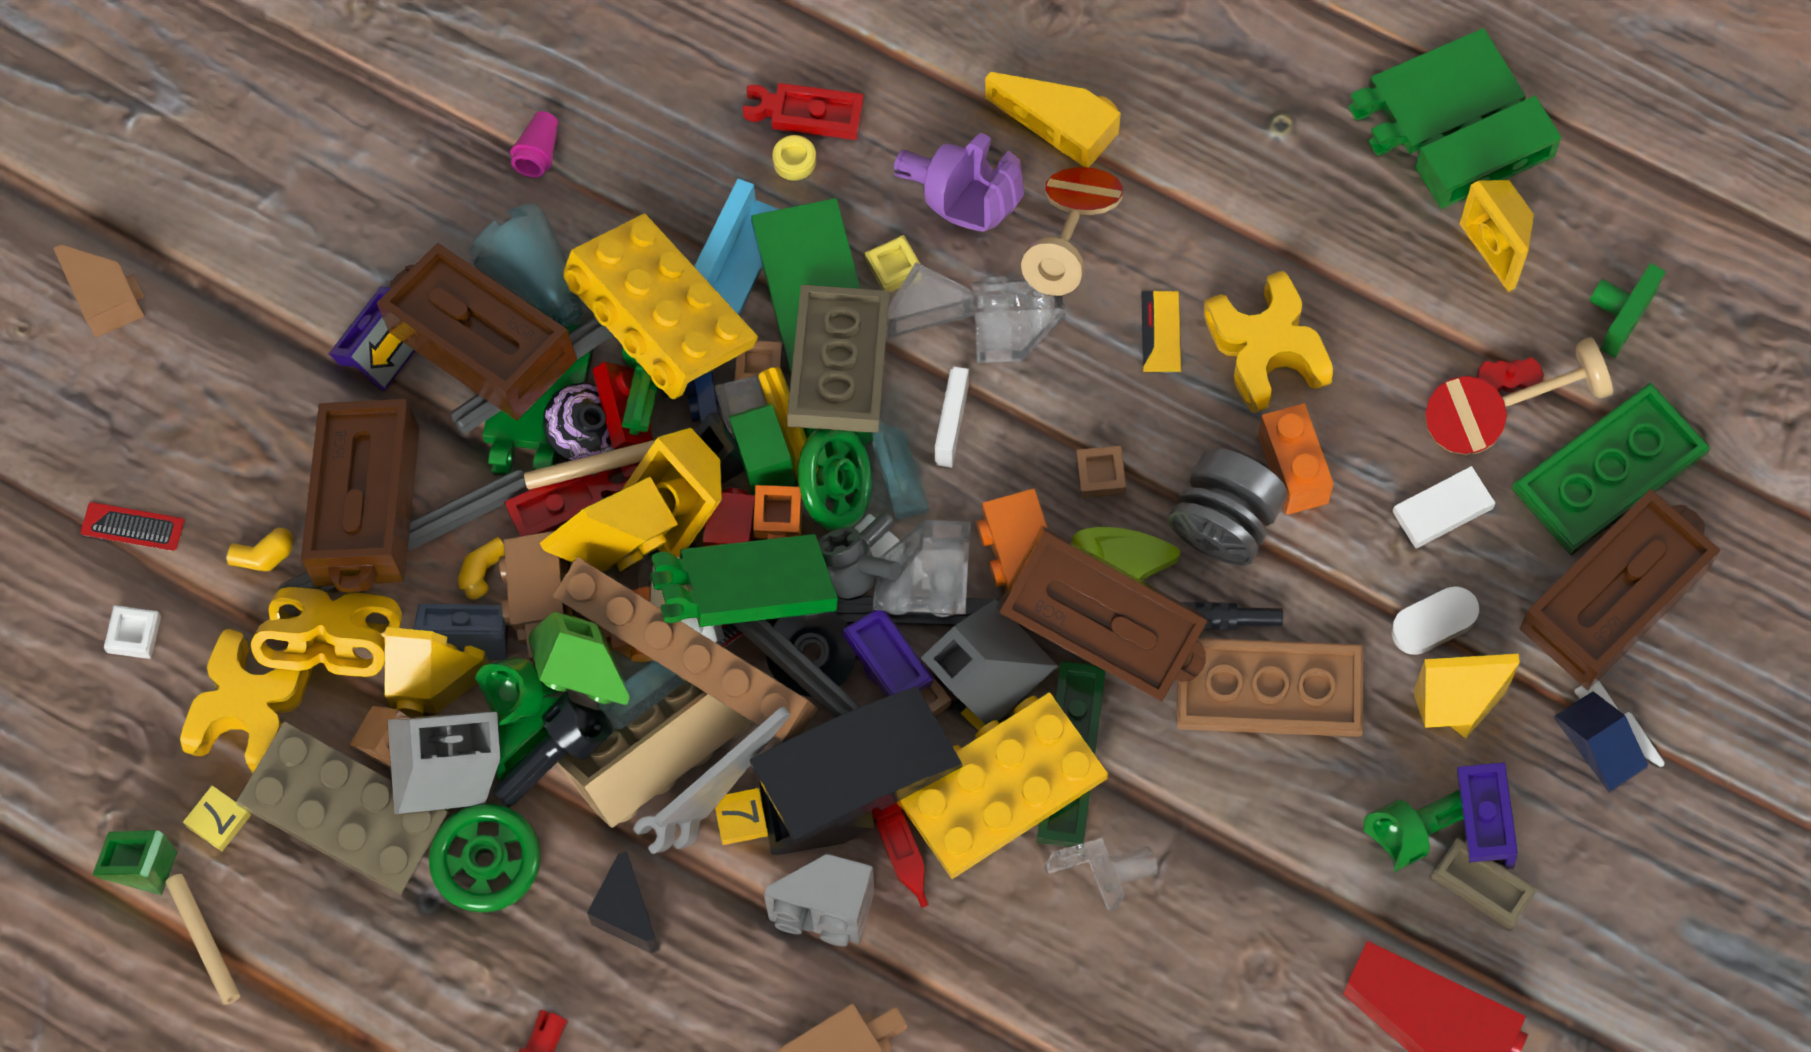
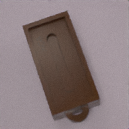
[377,243,577,421]
[301,399,420,593]
[1519,489,1720,691]
[997,526,1208,702]

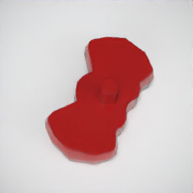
[1476,357,1544,393]

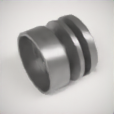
[1168,448,1288,566]

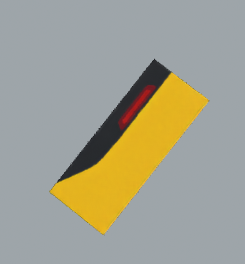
[1141,291,1181,372]

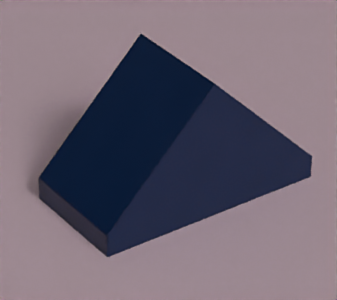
[1554,691,1648,793]

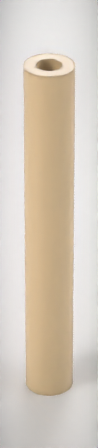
[524,440,655,490]
[165,874,240,1005]

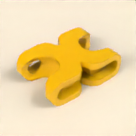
[1204,271,1333,413]
[251,587,403,677]
[180,629,312,773]

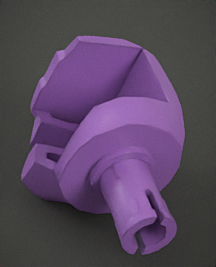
[894,133,1024,231]

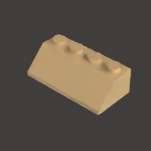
[556,670,752,828]

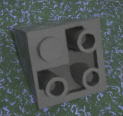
[921,599,1059,725]

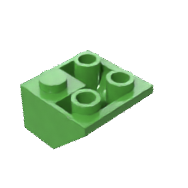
[528,611,630,705]

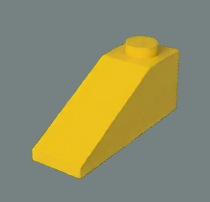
[985,72,1121,168]

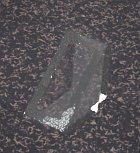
[887,262,973,338]

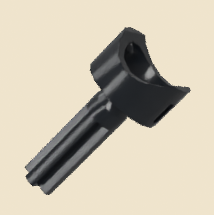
[493,691,613,808]

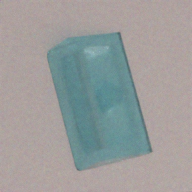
[871,422,929,520]
[596,660,687,730]

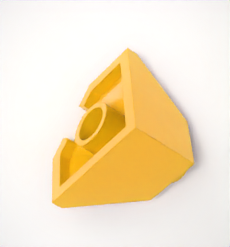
[385,627,489,717]

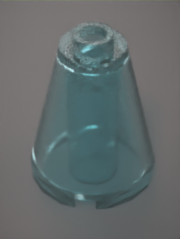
[470,204,584,327]

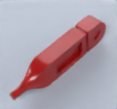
[872,802,929,908]

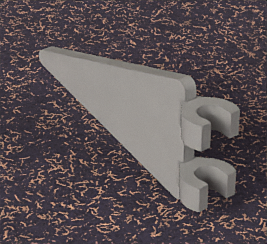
[633,707,791,854]

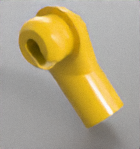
[227,527,294,571]
[457,536,505,600]

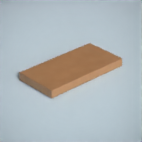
[1176,638,1363,737]

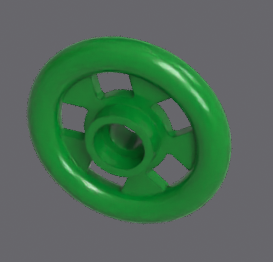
[798,429,872,531]
[429,803,541,913]

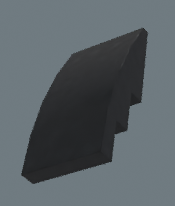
[750,686,963,845]

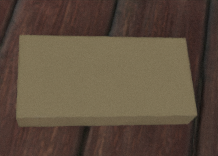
[1431,837,1538,931]

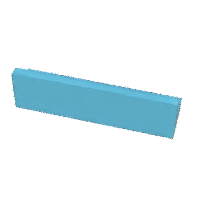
[694,179,780,316]

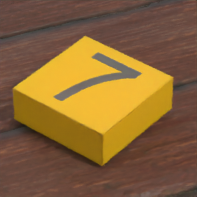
[715,788,768,845]

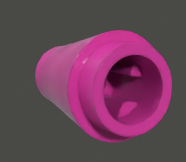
[510,111,559,178]

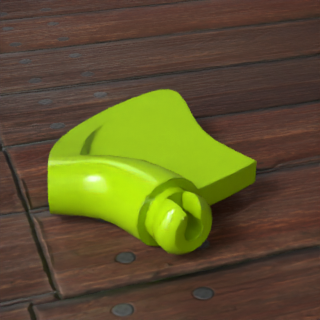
[1071,527,1180,580]

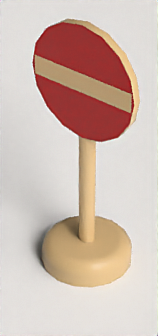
[1021,167,1123,296]
[1425,337,1613,455]

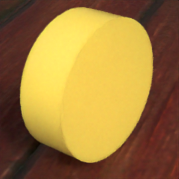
[772,135,816,181]

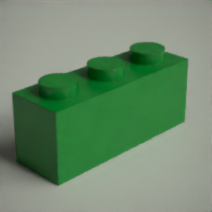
[1415,95,1562,209]

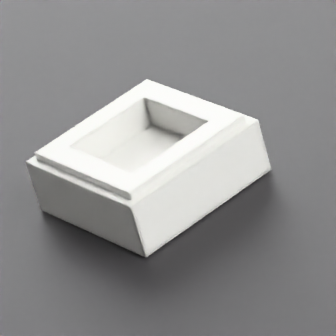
[104,605,161,659]

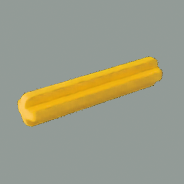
[758,367,818,487]

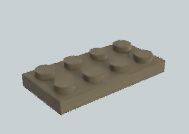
[787,285,890,433]
[236,721,448,896]

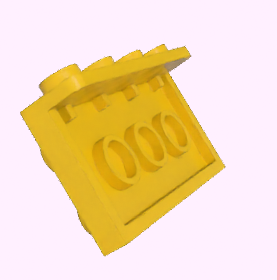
[563,213,758,399]
[897,692,1108,879]

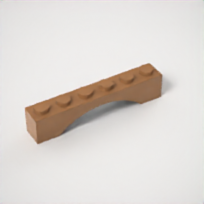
[553,557,819,742]

